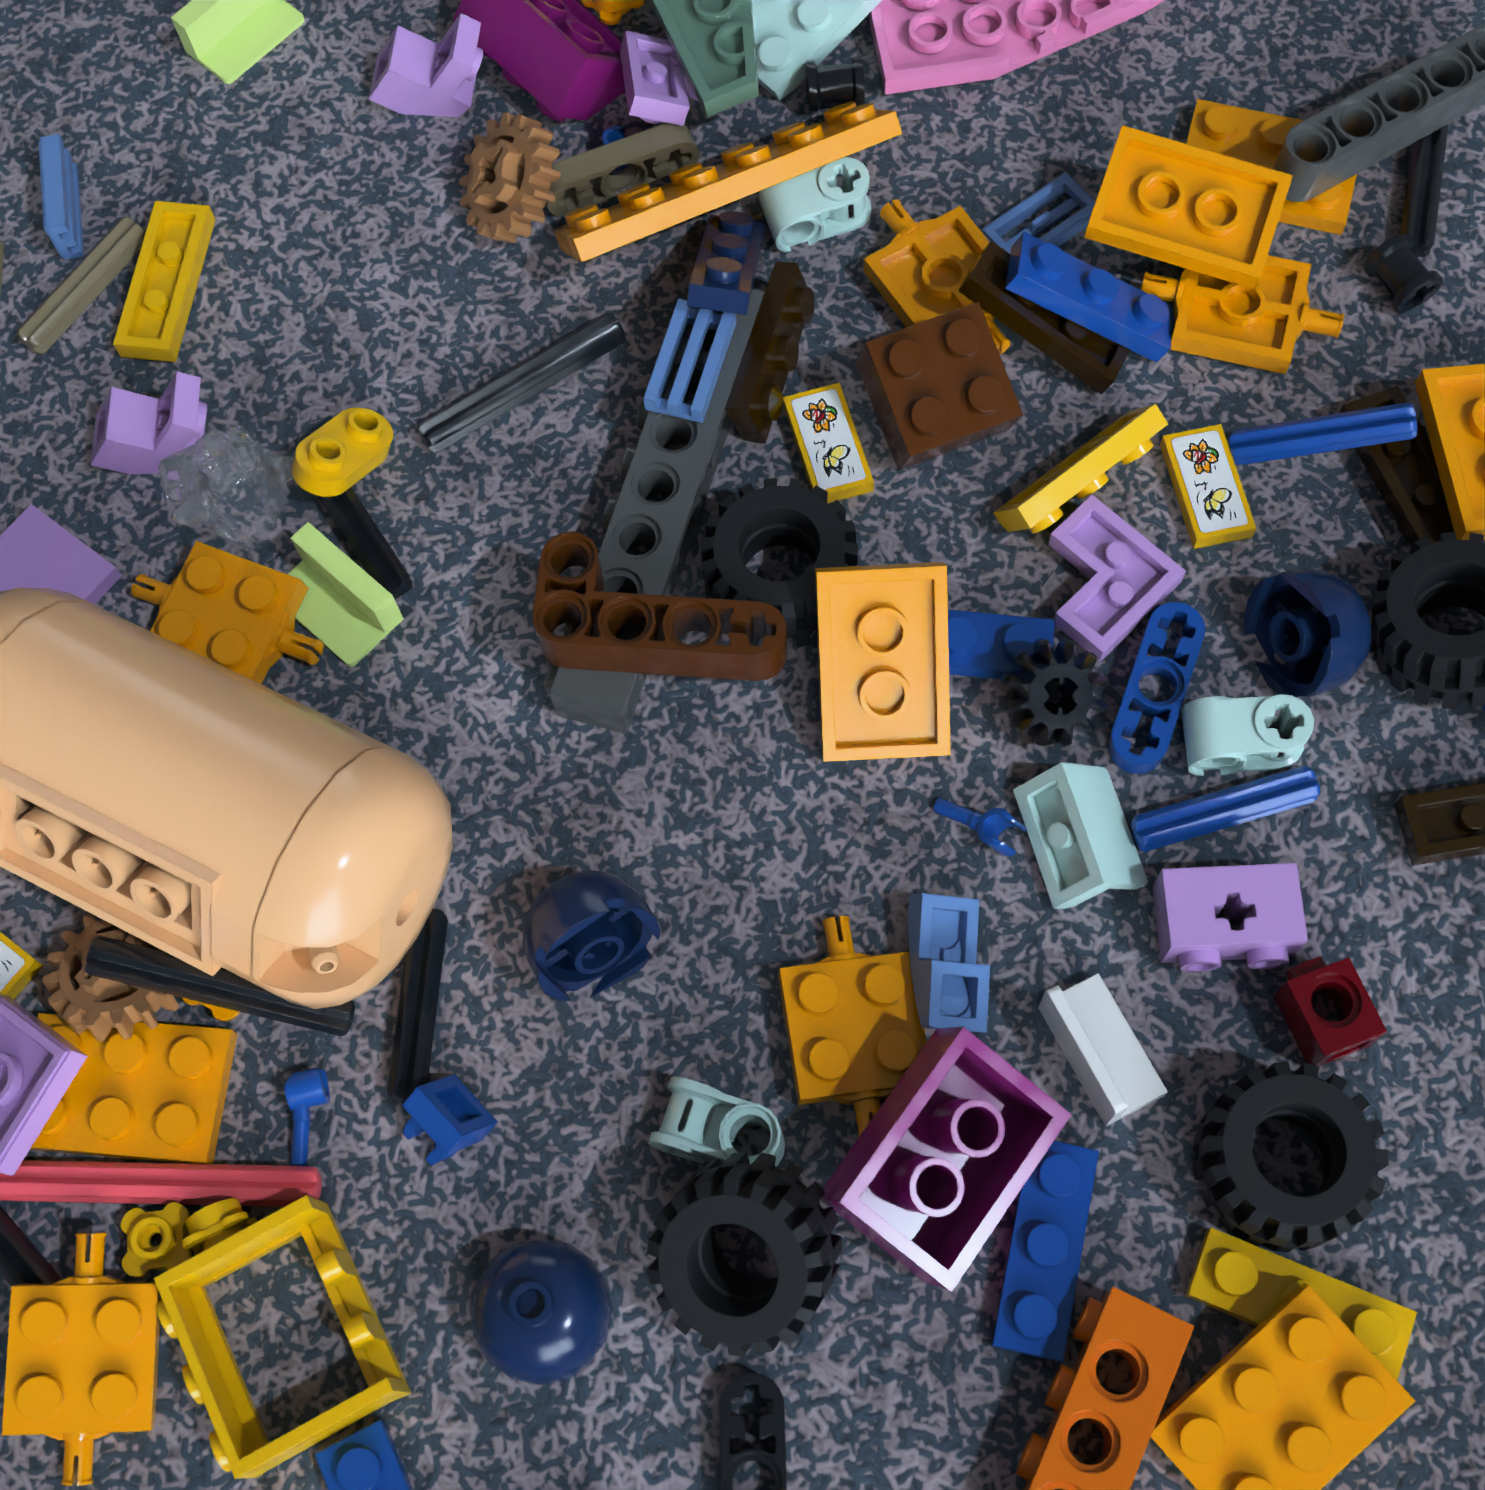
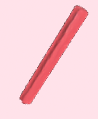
[0,1160,322,1207]

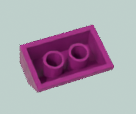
[452,0,626,122]

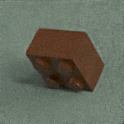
[855,302,1023,470]

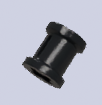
[805,57,865,113]
[1363,235,1443,314]

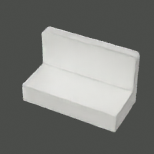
[1038,973,1168,1127]

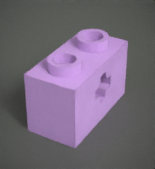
[1152,863,1308,972]

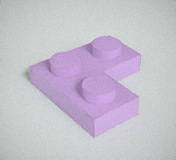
[620,30,699,126]
[1048,495,1186,662]

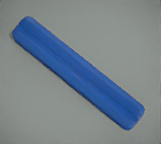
[1229,402,1417,465]
[1130,766,1320,852]

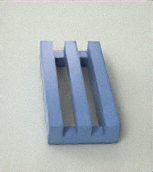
[38,134,84,260]
[980,172,1096,254]
[643,298,737,423]

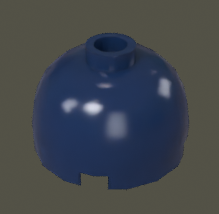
[1243,570,1372,697]
[522,870,660,1001]
[470,1238,613,1385]

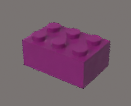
[821,1027,1072,1292]

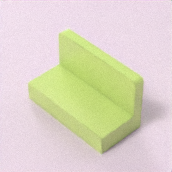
[171,0,305,84]
[288,522,404,667]

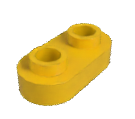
[291,407,393,497]

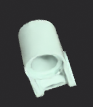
[758,157,872,252]
[1181,694,1314,776]
[648,1076,785,1167]

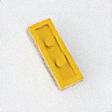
[113,201,216,362]
[993,404,1168,534]
[1185,1227,1417,1380]

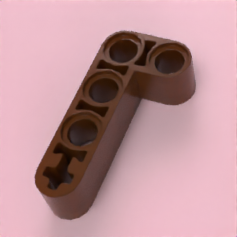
[533,531,787,681]

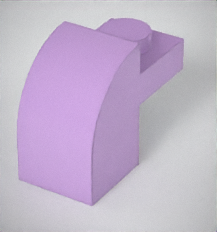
[368,13,483,117]
[90,371,207,475]

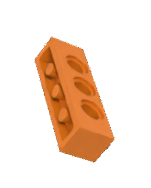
[1015,1287,1194,1490]

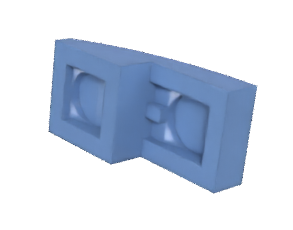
[908,893,990,1033]

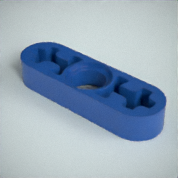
[1108,602,1205,774]

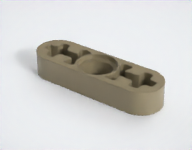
[546,123,700,217]

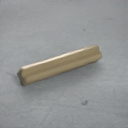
[16,217,145,355]

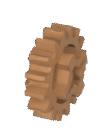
[459,112,561,243]
[43,913,179,1041]

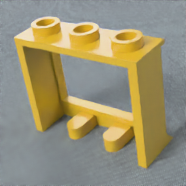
[154,1195,411,1479]

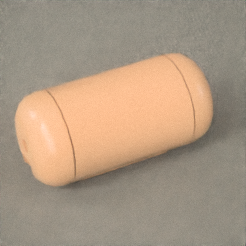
[0,588,453,1009]

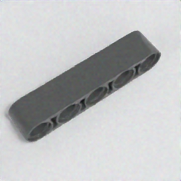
[1272,25,1485,202]

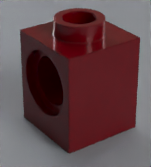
[1273,956,1387,1066]

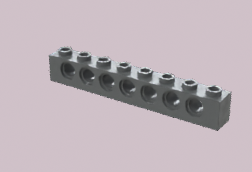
[545,289,764,734]

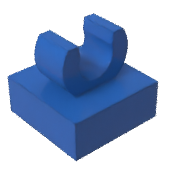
[402,1074,498,1165]

